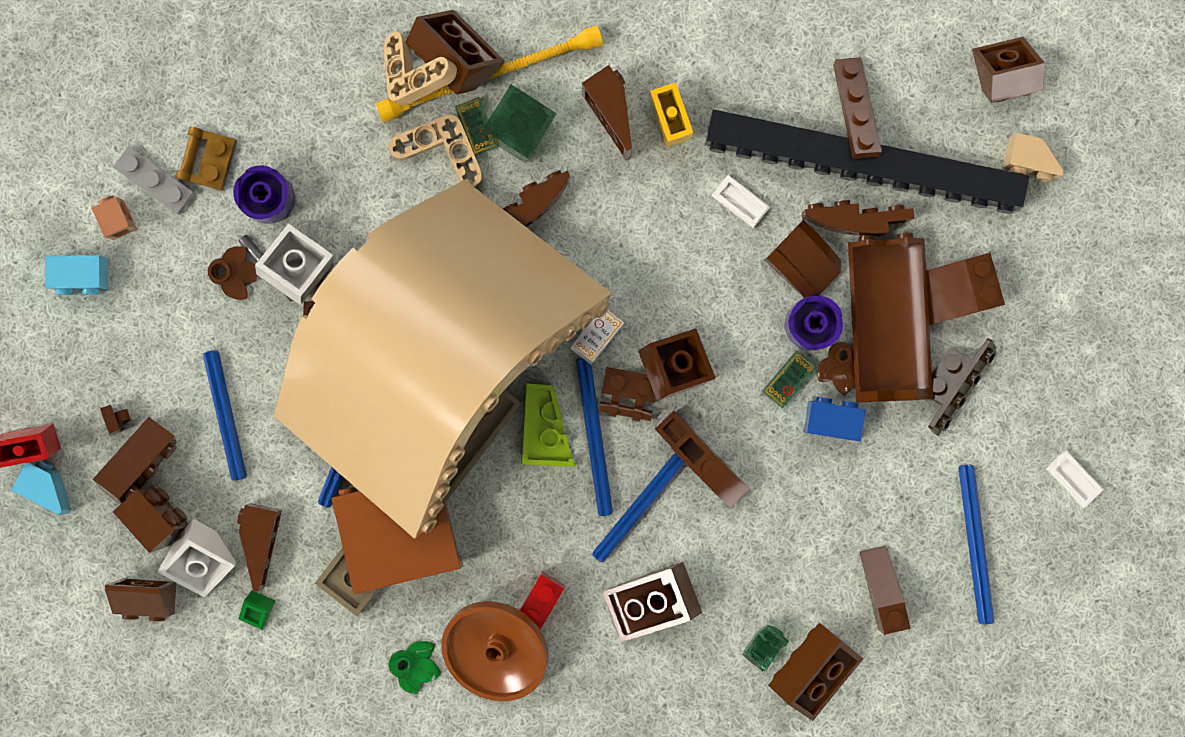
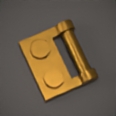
[175,126,237,191]

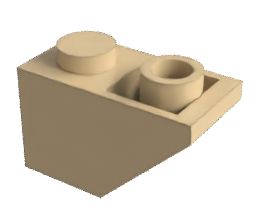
[1002,133,1063,183]

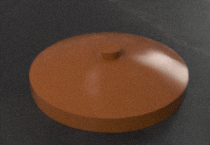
[441,601,549,701]

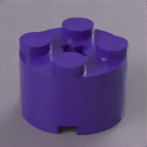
[233,165,295,224]
[784,296,843,351]

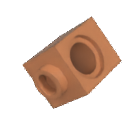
[91,196,137,240]

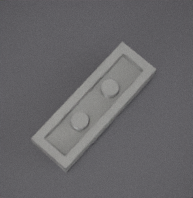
[113,146,195,215]

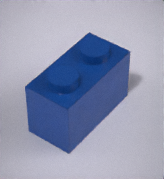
[803,396,866,442]

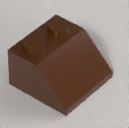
[972,37,1045,103]
[105,578,177,622]

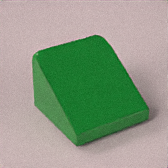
[238,590,276,630]

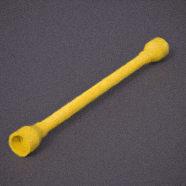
[376,25,603,123]

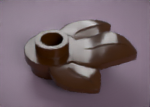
[208,246,260,300]
[817,342,855,395]

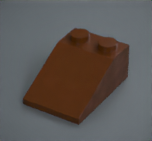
[582,65,632,160]
[926,253,1005,325]
[602,562,702,642]

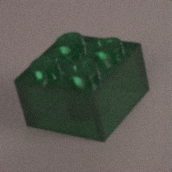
[480,84,557,163]

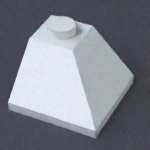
[158,519,236,597]

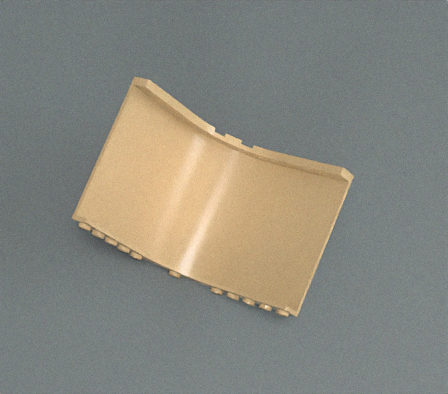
[274,180,612,539]

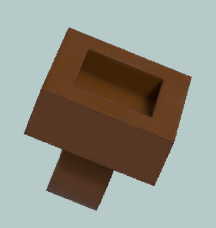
[100,405,131,436]

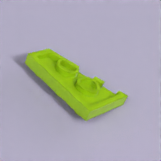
[521,384,575,467]

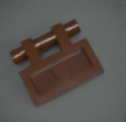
[598,367,655,422]

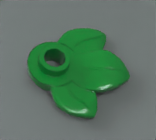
[388,641,441,694]

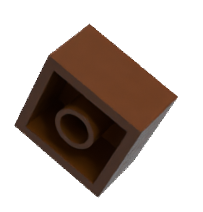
[638,328,716,401]
[113,487,188,553]

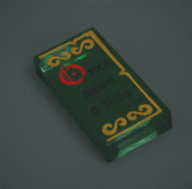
[454,97,499,157]
[761,350,817,408]

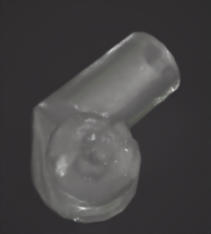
[295,219,334,249]

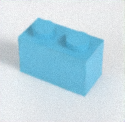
[45,255,108,295]

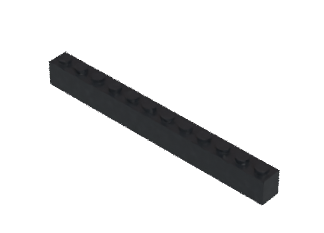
[705,109,1030,214]

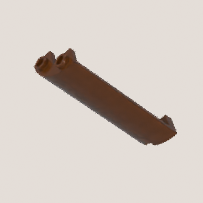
[848,233,933,403]

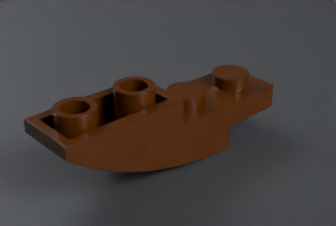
[503,170,570,228]
[801,200,915,236]
[655,411,750,508]

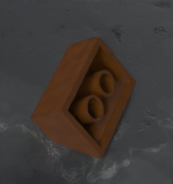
[405,10,505,95]
[768,623,863,721]

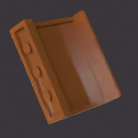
[331,487,464,594]

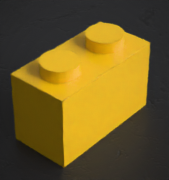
[649,82,693,148]

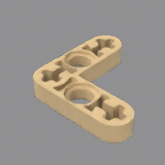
[384,32,457,106]
[388,114,483,188]

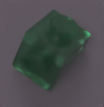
[742,625,789,672]

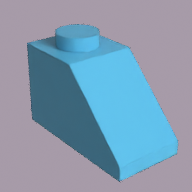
[11,460,71,515]

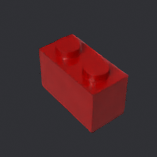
[0,424,61,468]
[520,571,565,630]

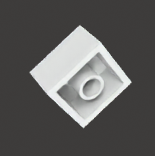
[255,223,333,305]

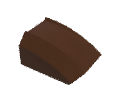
[764,219,841,298]

